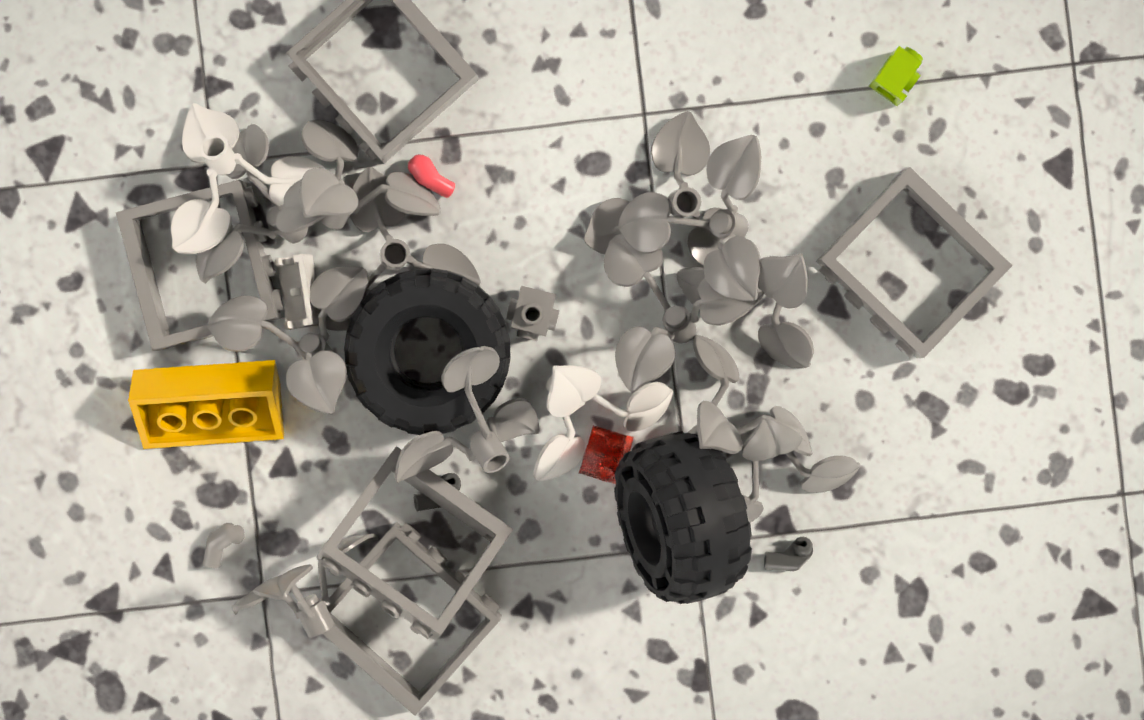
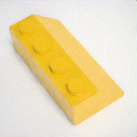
[128,360,284,449]

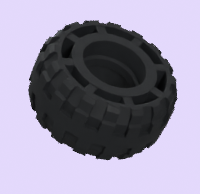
[344,268,511,435]
[614,431,752,604]

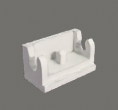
[275,254,320,330]

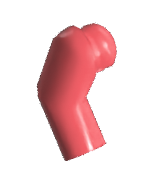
[408,154,455,198]

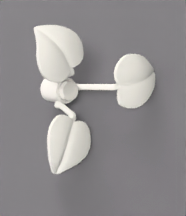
[171,103,325,254]
[534,366,673,481]

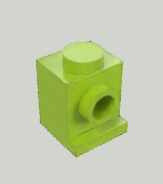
[869,46,923,106]

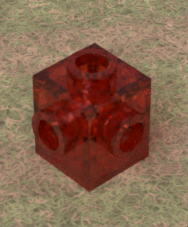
[579,425,634,484]

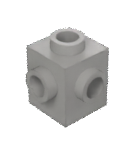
[506,286,560,341]

